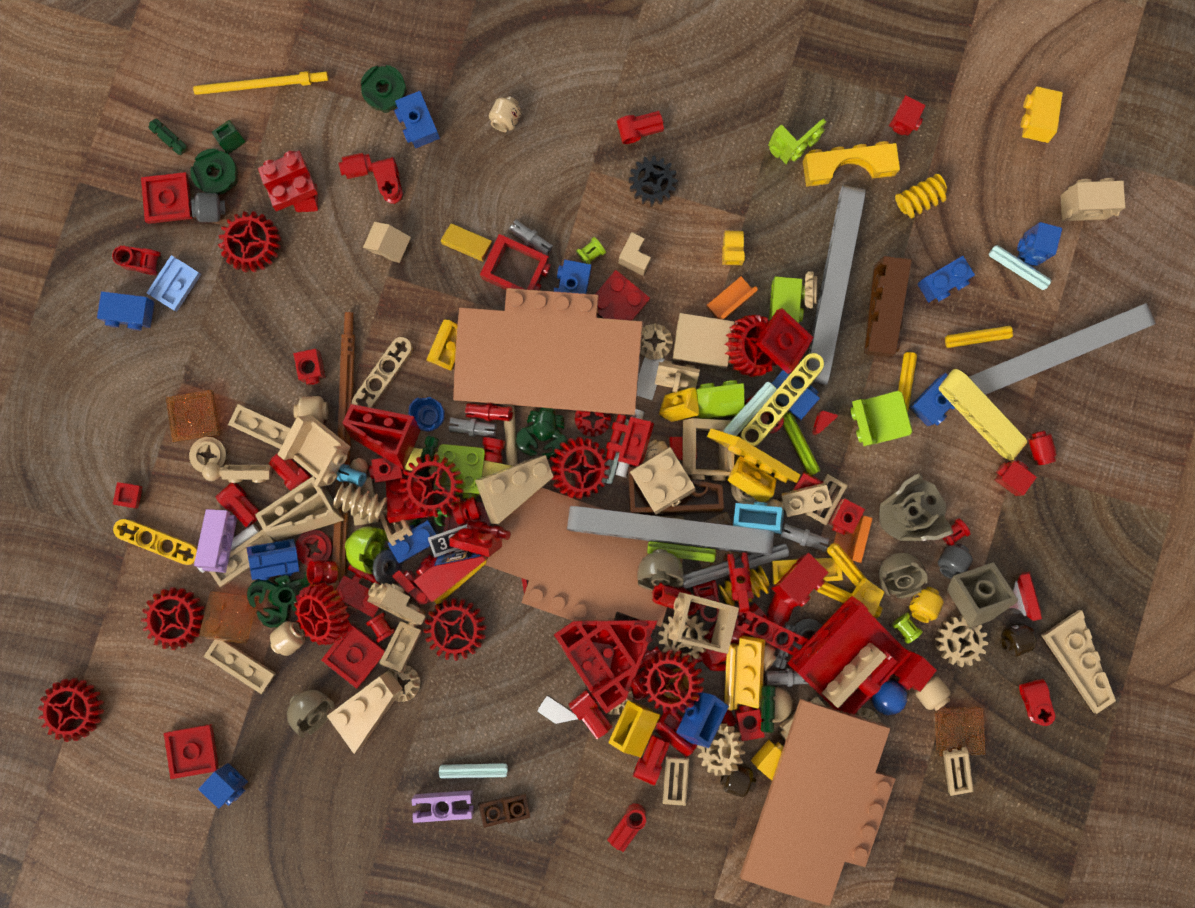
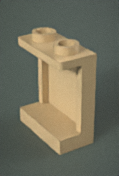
[672,313,734,369]
[278,415,351,487]

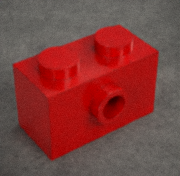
[771,553,829,608]

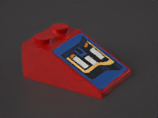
[414,549,487,602]

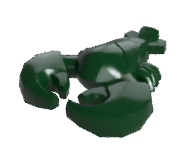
[516,408,568,459]
[247,571,311,628]

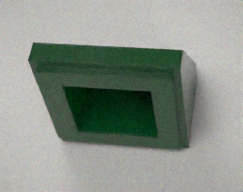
[211,120,245,154]

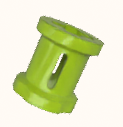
[576,237,606,265]
[892,613,923,644]

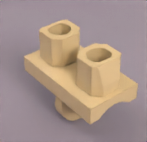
[655,360,700,392]

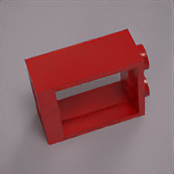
[480,234,551,291]

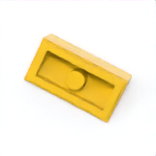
[441,224,492,262]
[426,320,458,371]
[659,387,699,422]
[728,456,777,503]

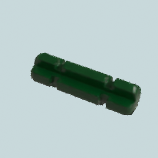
[148,118,188,155]
[418,436,439,481]
[761,686,776,733]

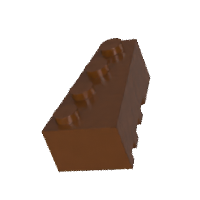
[864,256,912,357]
[628,467,724,516]

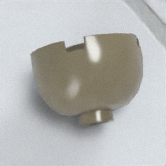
[637,549,684,590]
[879,552,928,598]
[287,689,334,738]

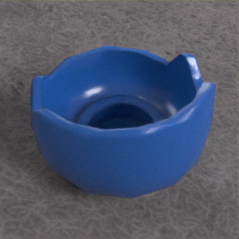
[408,397,445,431]
[871,679,907,715]

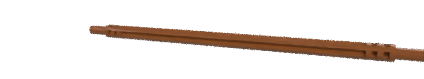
[332,312,355,604]

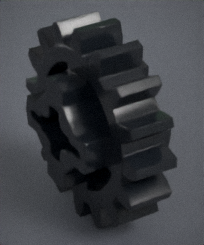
[628,156,678,207]

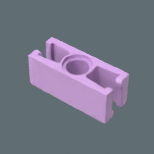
[194,509,237,573]
[412,790,474,823]

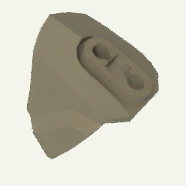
[879,473,954,541]

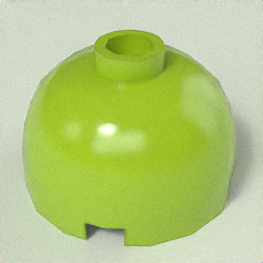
[345,526,389,574]

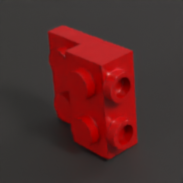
[258,151,318,212]

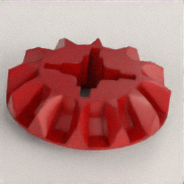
[575,411,611,437]
[295,530,333,566]

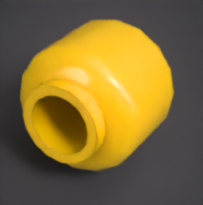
[909,587,944,623]

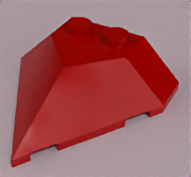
[553,620,658,714]

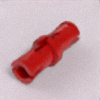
[465,403,513,422]

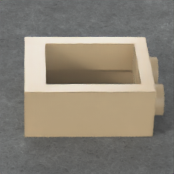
[683,418,734,481]
[668,592,739,654]

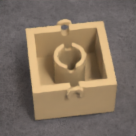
[1060,178,1125,221]
[630,447,696,514]

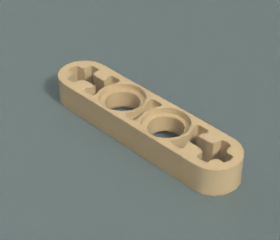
[352,337,413,408]

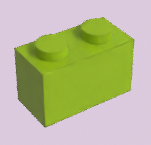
[769,277,805,323]

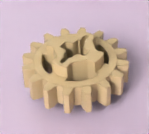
[658,615,709,662]
[935,616,988,667]
[697,724,745,776]

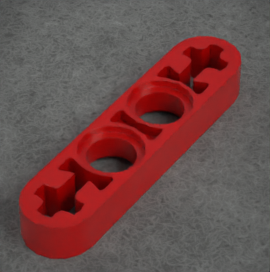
[735,607,809,656]

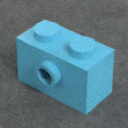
[733,502,784,534]

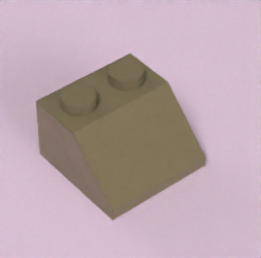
[947,562,1018,628]

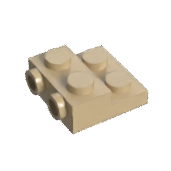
[367,583,426,625]

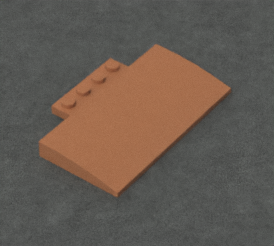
[453,288,643,415]
[485,487,683,627]
[739,699,895,906]

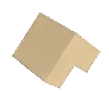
[363,222,411,263]
[618,232,651,276]

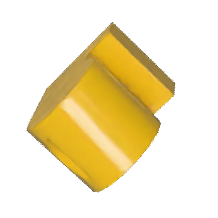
[722,230,745,265]

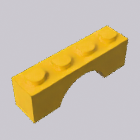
[803,141,900,187]

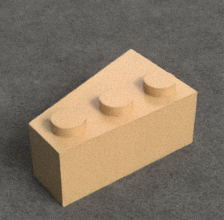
[475,455,553,524]
[255,476,344,541]
[327,670,403,754]

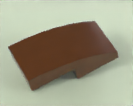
[478,794,530,828]

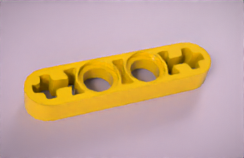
[113,519,198,565]

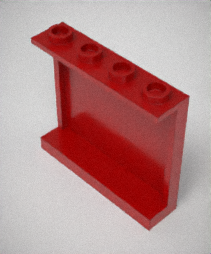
[787,596,911,715]

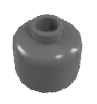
[191,193,225,222]
[938,544,973,579]

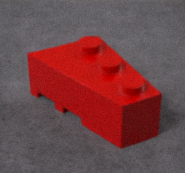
[342,404,421,469]

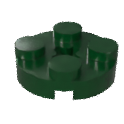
[361,65,407,113]
[190,149,238,195]

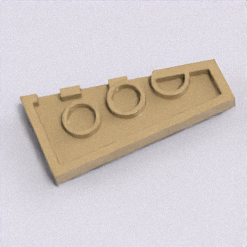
[1041,610,1116,714]

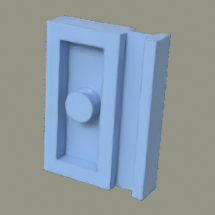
[147,255,201,312]

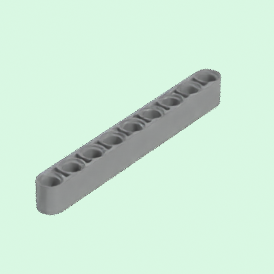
[806,185,865,385]
[969,303,1156,395]
[567,506,774,556]

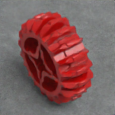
[218,211,281,273]
[724,315,777,377]
[550,437,610,499]
[400,454,464,518]
[294,583,350,646]
[141,587,207,650]
[424,598,487,661]
[641,649,704,714]
[37,678,104,742]

